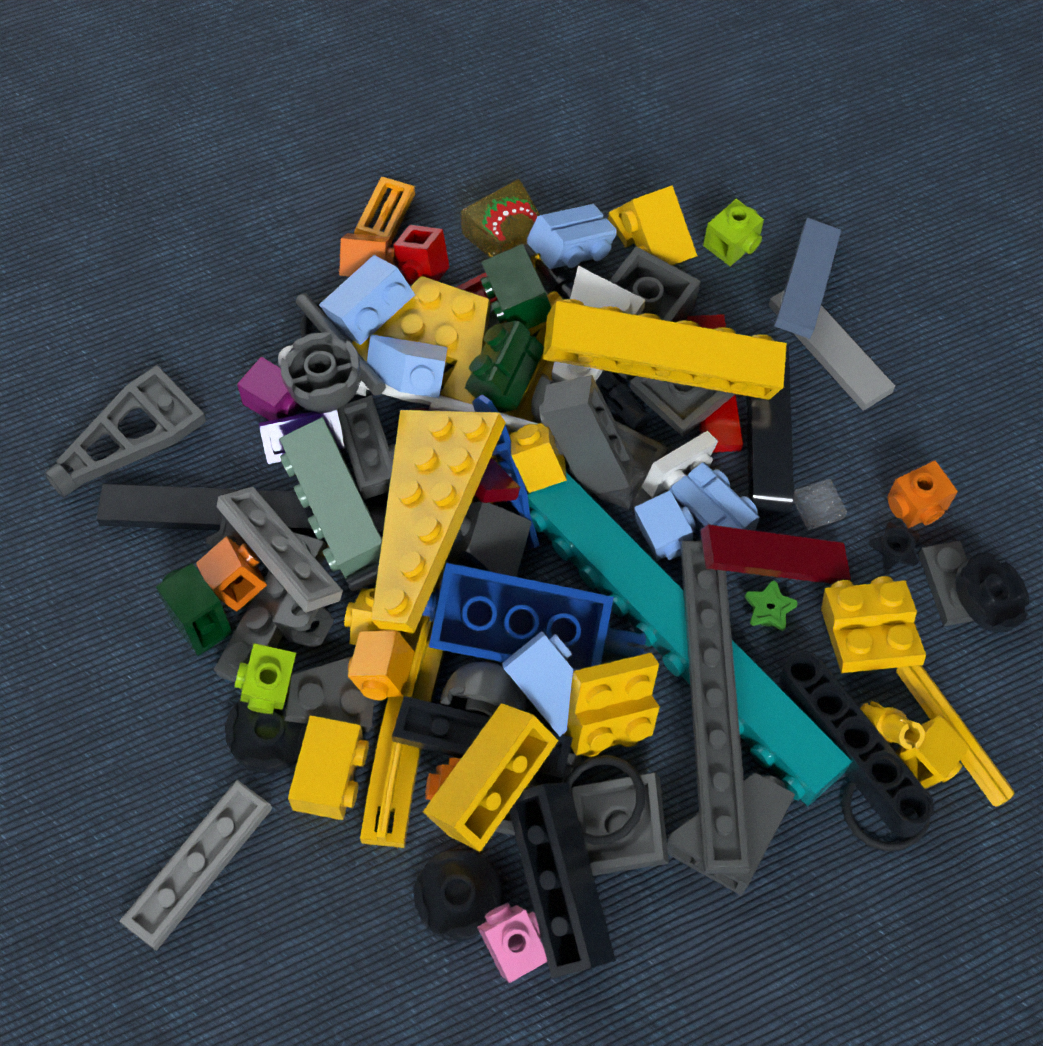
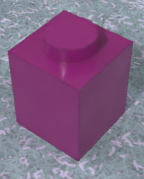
[237,357,301,421]

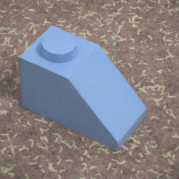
[367,334,448,398]
[502,631,573,736]

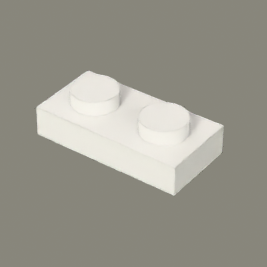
[642,431,718,498]

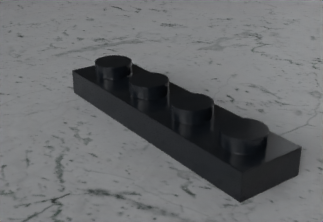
[392,696,573,783]

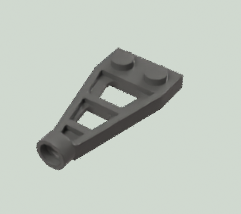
[44,365,206,498]

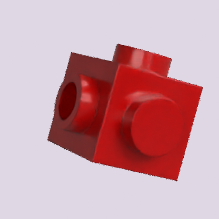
[393,225,450,284]

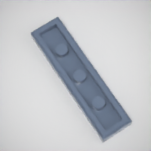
[774,218,841,339]

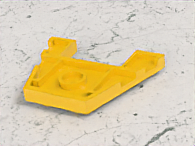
[352,276,491,405]

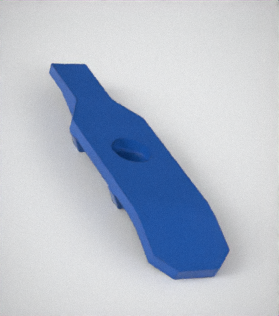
[472,394,540,549]

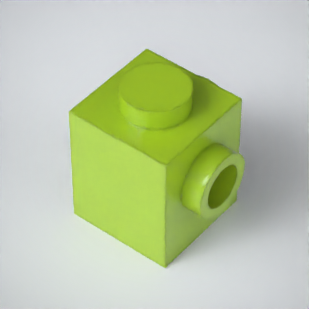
[703,199,764,267]
[234,643,296,714]

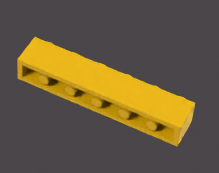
[543,299,787,400]

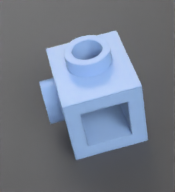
[634,490,696,561]

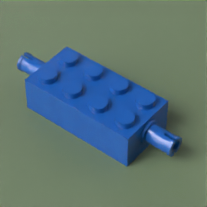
[422,563,646,676]

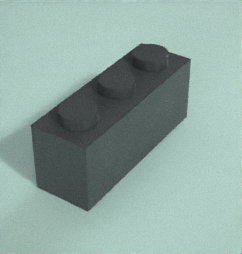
[539,375,634,496]

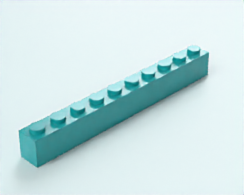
[528,472,852,807]

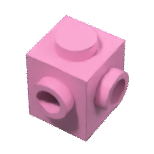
[477,903,547,983]

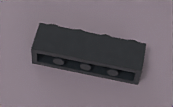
[509,782,616,978]

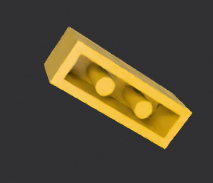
[423,703,558,852]

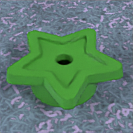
[745,581,798,631]

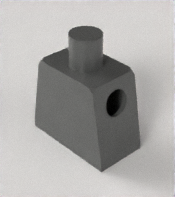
[446,501,531,577]

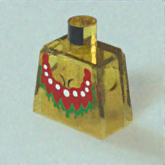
[461,179,542,267]

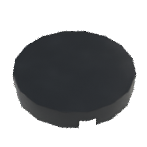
[955,553,1029,633]
[225,691,307,774]
[414,849,502,941]

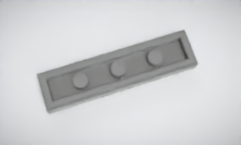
[768,291,895,411]
[216,487,343,613]
[120,780,272,951]

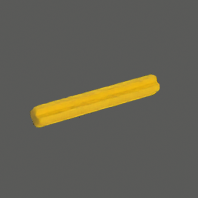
[896,665,1015,807]

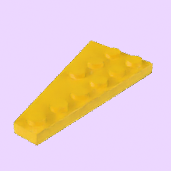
[371,410,506,633]

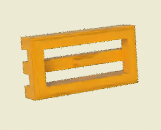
[354,176,415,243]

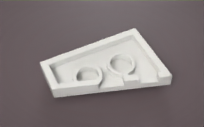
[552,266,645,382]

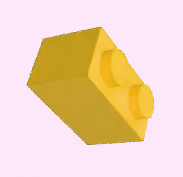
[622,185,697,266]
[288,715,369,820]

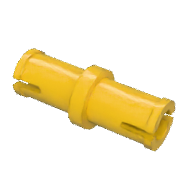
[860,701,925,750]

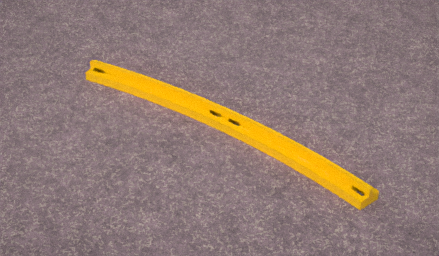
[360,325,554,848]

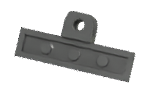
[214,533,334,682]

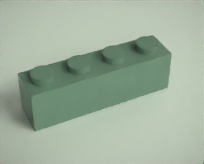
[279,417,382,578]

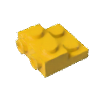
[821,576,926,673]
[564,653,660,757]

